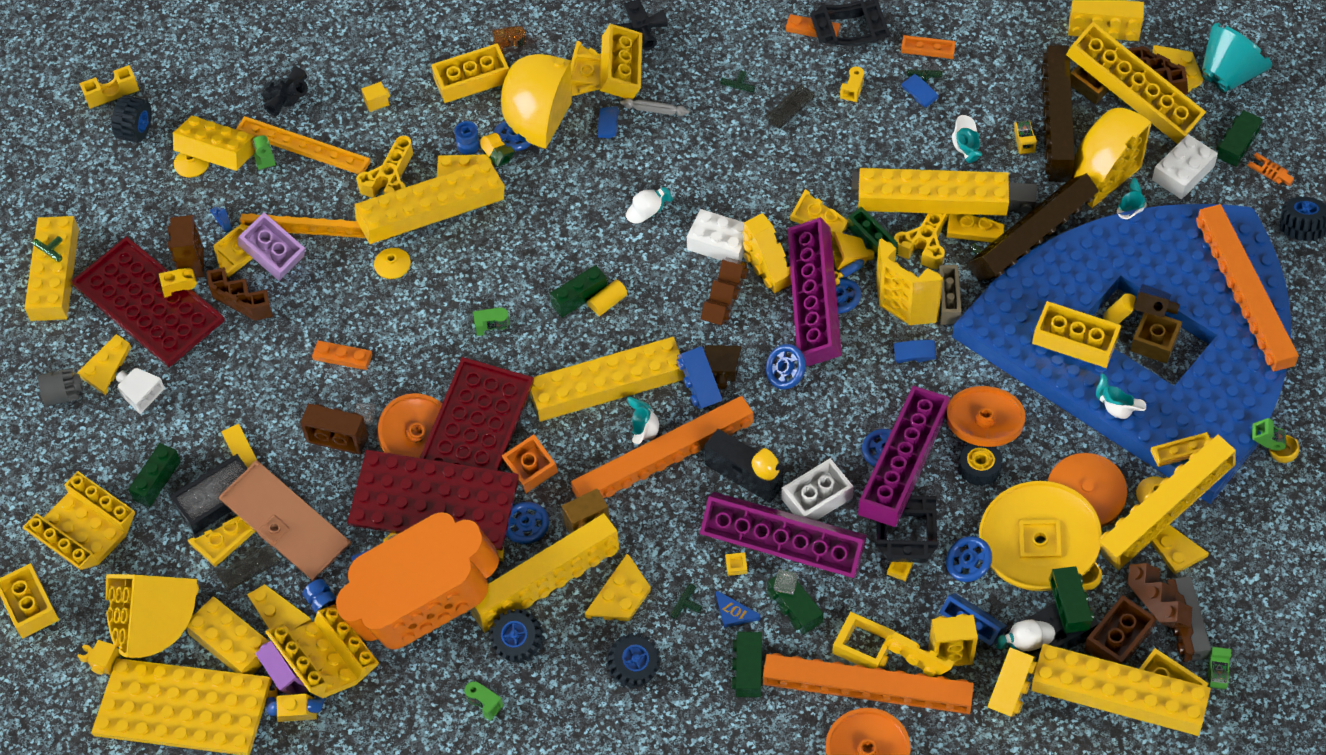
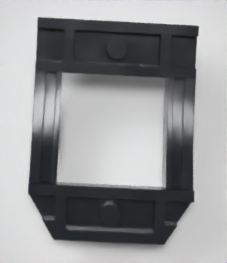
[810,0,891,46]
[876,495,938,563]

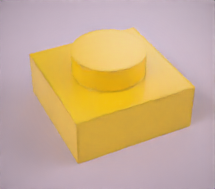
[725,552,748,576]
[887,562,913,582]

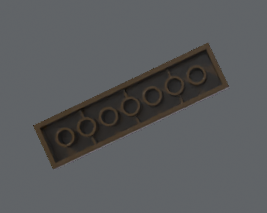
[1041,45,1075,182]
[966,173,1099,281]

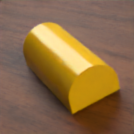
[587,279,627,317]
[1103,293,1136,324]

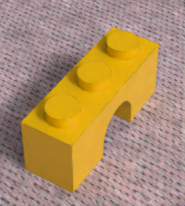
[79,65,140,109]

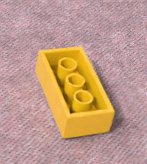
[1068,0,1144,41]
[600,24,642,100]
[431,43,509,103]
[173,115,255,171]
[1032,301,1121,368]
[186,596,269,675]

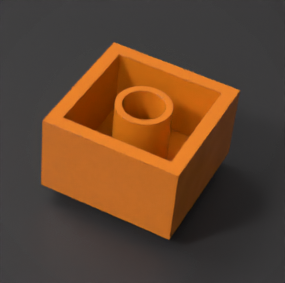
[502,434,558,493]

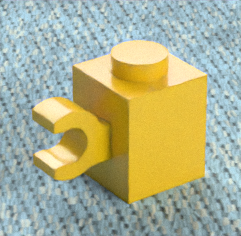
[78,640,121,675]

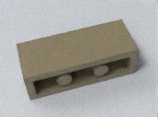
[938,265,961,325]

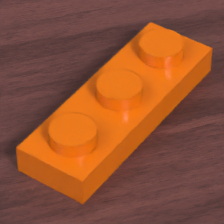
[786,14,841,37]
[901,35,956,59]
[312,341,373,370]

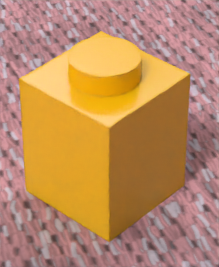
[361,82,390,112]

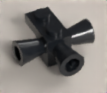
[614,0,668,50]
[261,66,308,116]

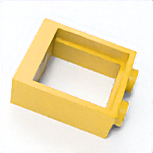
[832,611,895,669]

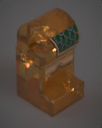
[492,26,526,52]

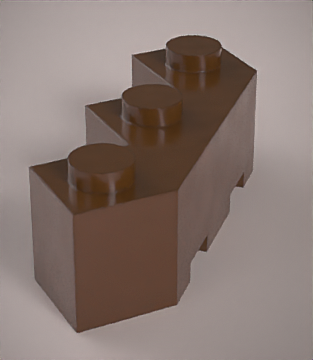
[1128,46,1188,95]
[700,257,749,325]
[206,267,273,321]
[1128,563,1193,628]

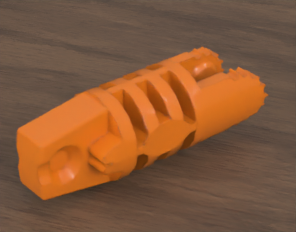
[1247,152,1294,187]

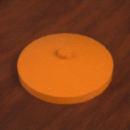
[946,386,1026,447]
[377,393,442,458]
[1048,453,1127,528]
[825,708,911,755]

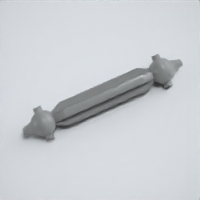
[620,98,690,116]

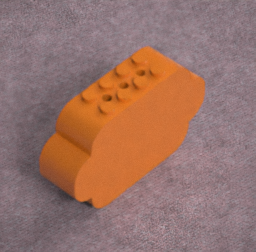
[336,512,499,649]

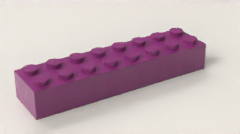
[787,217,842,366]
[858,386,950,527]
[700,492,867,578]

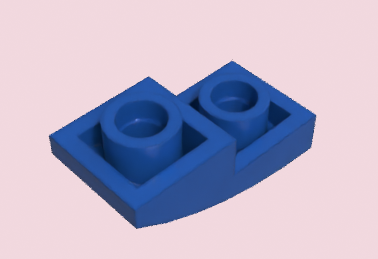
[901,74,939,108]
[598,106,619,139]
[894,340,936,363]

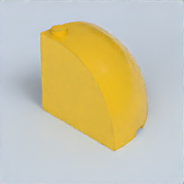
[501,54,572,149]
[1072,108,1152,208]
[105,574,199,658]

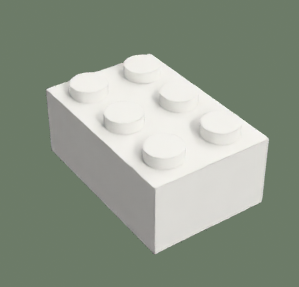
[1152,134,1218,200]
[687,209,744,261]
[781,458,854,521]

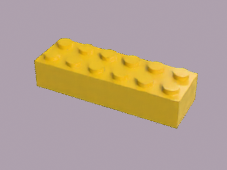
[24,216,79,321]

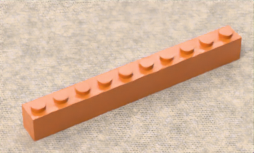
[1196,204,1299,372]
[571,396,754,498]
[763,653,974,714]

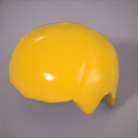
[1269,435,1300,463]
[752,448,780,481]
[1082,562,1102,591]

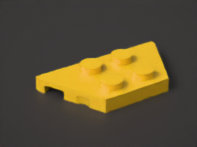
[571,41,601,96]
[1153,45,1203,93]
[213,224,253,278]
[585,554,651,621]

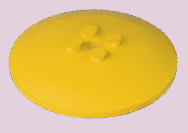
[979,481,1102,591]

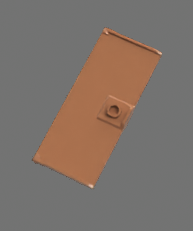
[219,460,352,581]

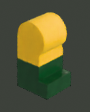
[480,133,515,167]

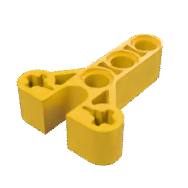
[356,136,413,198]
[894,213,949,269]

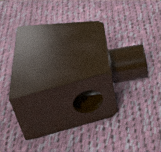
[1134,284,1180,317]
[705,345,741,389]

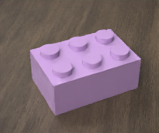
[238,213,305,281]

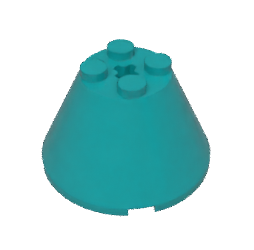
[1202,23,1273,93]

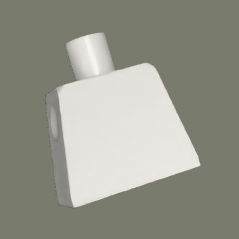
[116,368,165,414]

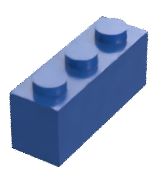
[677,346,723,409]
[939,593,1007,646]

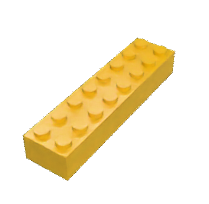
[1066,22,1206,144]
[355,160,505,244]
[858,168,1009,216]
[530,336,685,422]
[1099,435,1236,571]
[470,513,619,633]
[1031,644,1211,736]

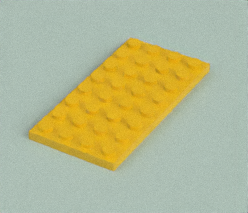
[91,658,272,755]

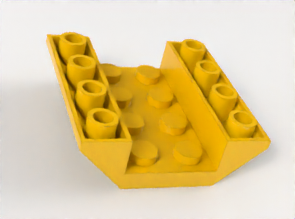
[876,238,943,325]
[23,471,135,570]
[266,605,379,698]

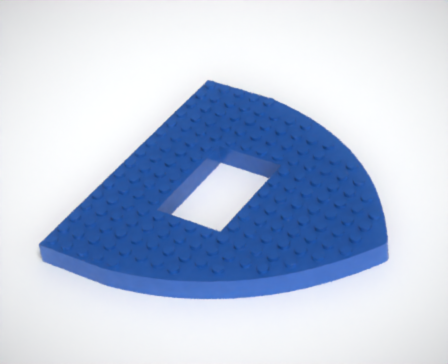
[952,204,1291,504]

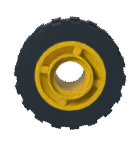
[958,444,1003,486]

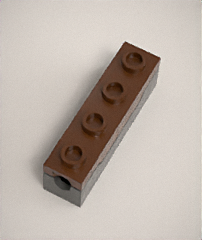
[1166,576,1211,662]

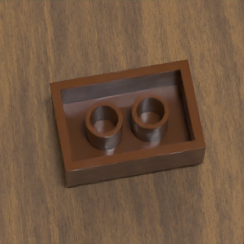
[167,215,205,278]
[300,403,369,455]
[1084,595,1157,665]

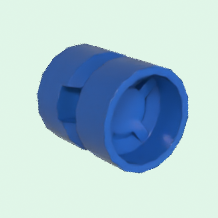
[454,121,480,155]
[302,579,337,614]

